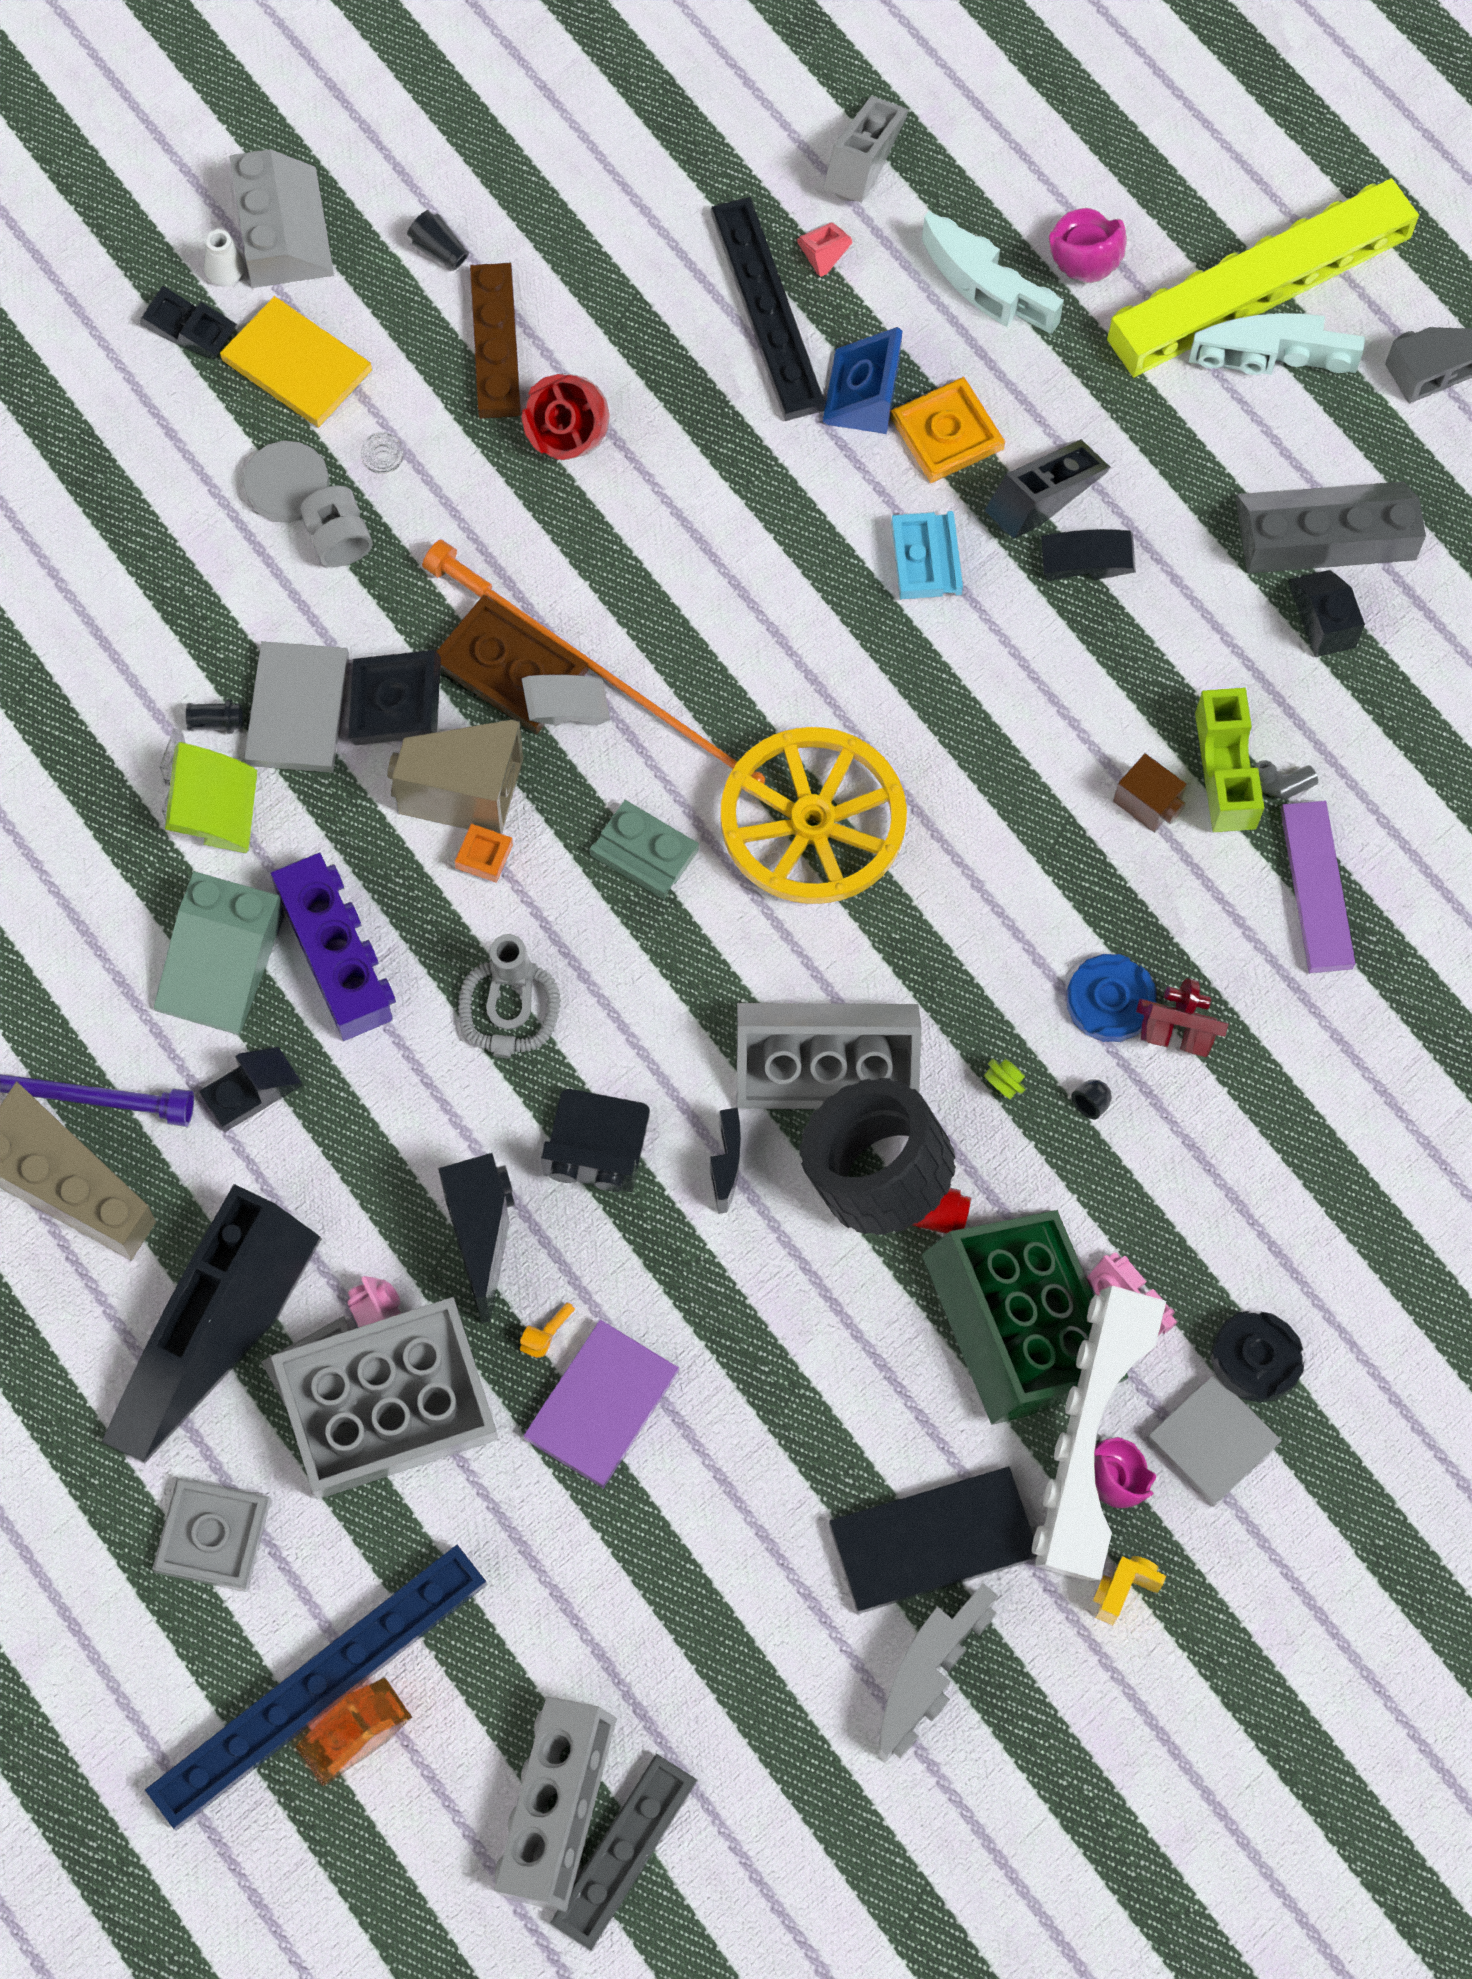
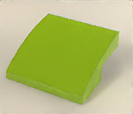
[165,742,258,854]

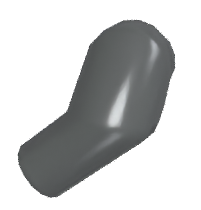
[1253,760,1318,799]

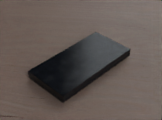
[829,1466,1037,1615]

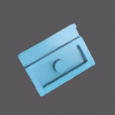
[891,511,963,600]

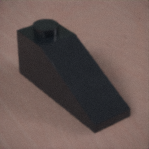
[984,439,1110,539]

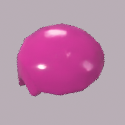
[1094,1437,1157,1509]

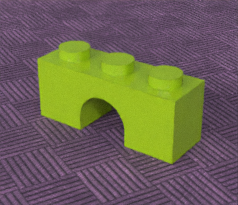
[1195,687,1264,833]

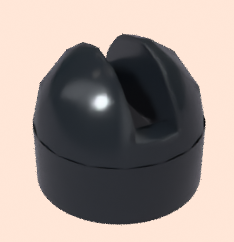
[1071,1079,1112,1120]

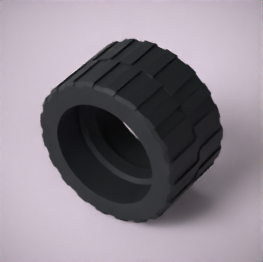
[800,1078,956,1235]

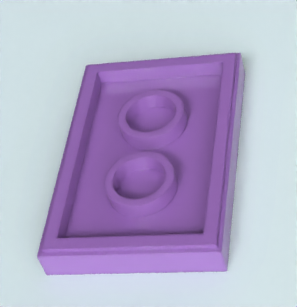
[524,1320,679,1489]

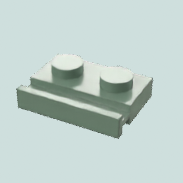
[590,800,699,900]

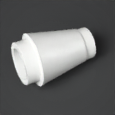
[204,229,245,287]

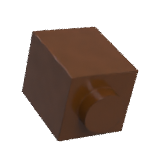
[1113,753,1187,833]

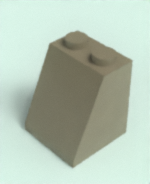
[387,720,523,834]

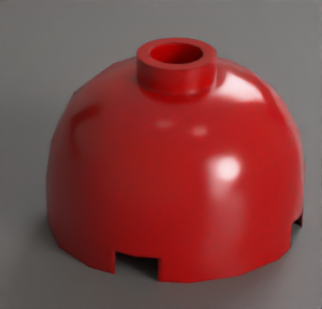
[522,373,610,460]

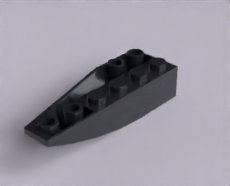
[102,1184,322,1464]

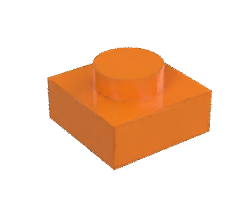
[455,824,513,883]

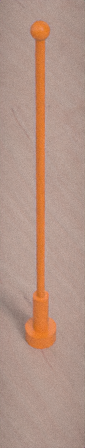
[422,539,765,784]

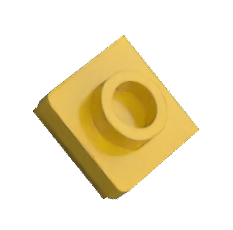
[1092,1556,1166,1625]

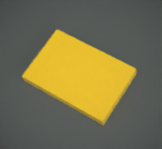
[220,296,372,428]

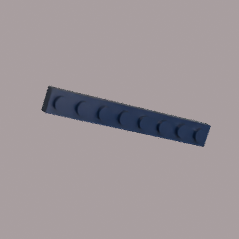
[145,1544,487,1831]

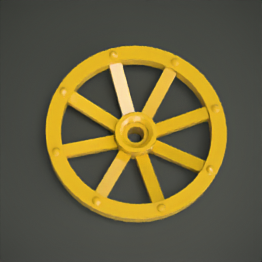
[720,727,907,904]

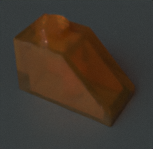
[296,1677,412,1787]

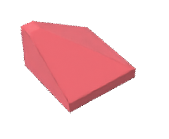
[797,222,852,277]

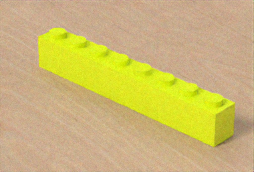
[1107,178,1419,378]

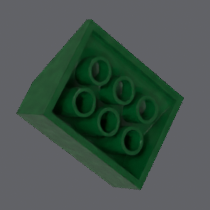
[922,1210,1129,1425]

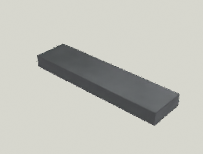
[549,1753,697,1952]

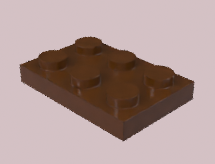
[436,595,588,735]

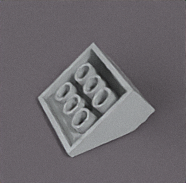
[271,1297,498,1500]

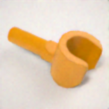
[520,1302,575,1358]

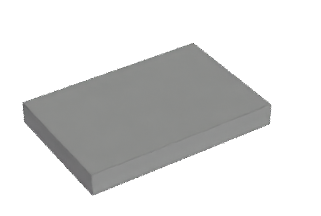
[244,641,349,773]

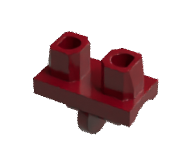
[1136,978,1229,1057]

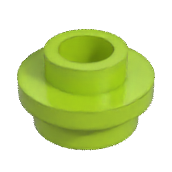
[984,1058,1026,1099]

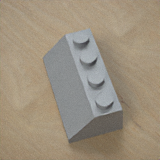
[737,1003,922,1109]

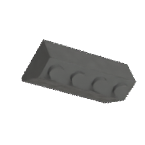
[1235,481,1426,573]

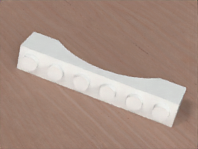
[1032,1286,1166,1581]

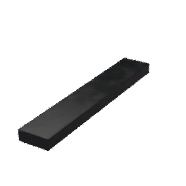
[711,197,826,421]

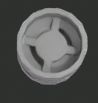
[300,485,373,567]

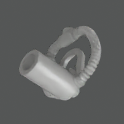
[458,934,561,1058]

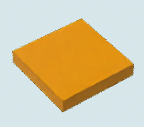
[890,377,1005,483]

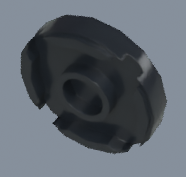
[1210,1311,1305,1403]

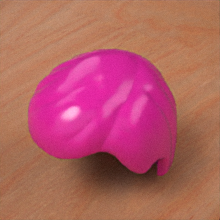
[1049,208,1127,283]

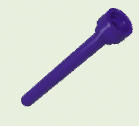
[0,1074,194,1127]

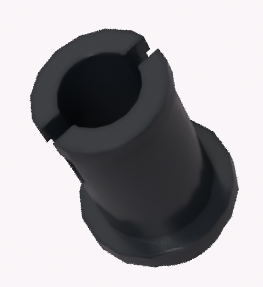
[186,699,243,734]

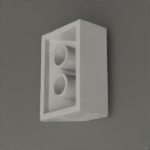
[229,149,334,288]

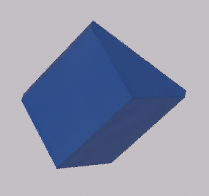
[823,327,903,434]

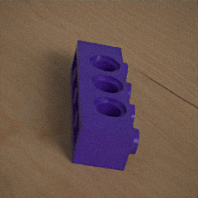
[270,852,396,1042]

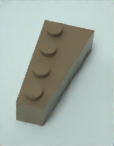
[0,1081,156,1261]

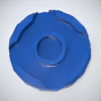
[1066,954,1156,1042]

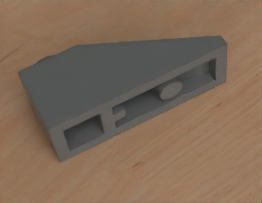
[1385,327,1472,404]

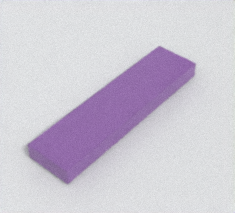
[1280,801,1356,974]

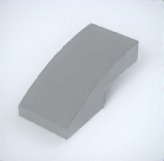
[522,675,610,726]

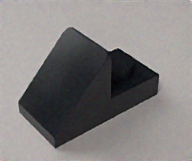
[199,1047,303,1133]

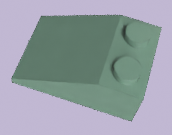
[154,871,285,1036]

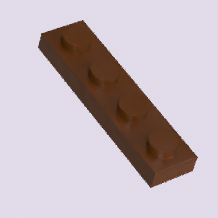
[470,263,521,419]

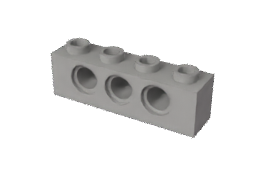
[494,1696,617,1912]

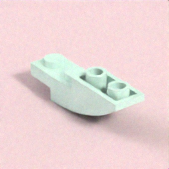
[922,211,1064,334]
[1189,313,1365,375]

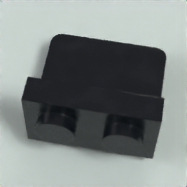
[541,1089,650,1193]

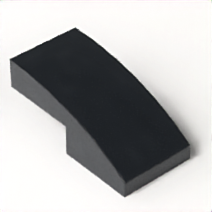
[140,286,237,359]
[1041,529,1136,581]
[710,1107,741,1214]

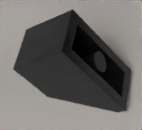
[1288,570,1365,657]

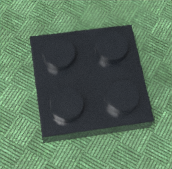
[348,650,441,745]

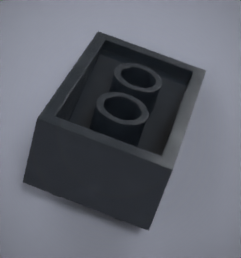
[438,1153,515,1324]

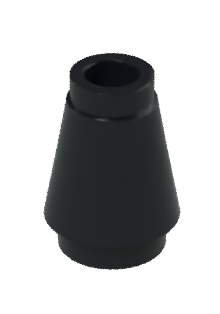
[407,210,469,271]

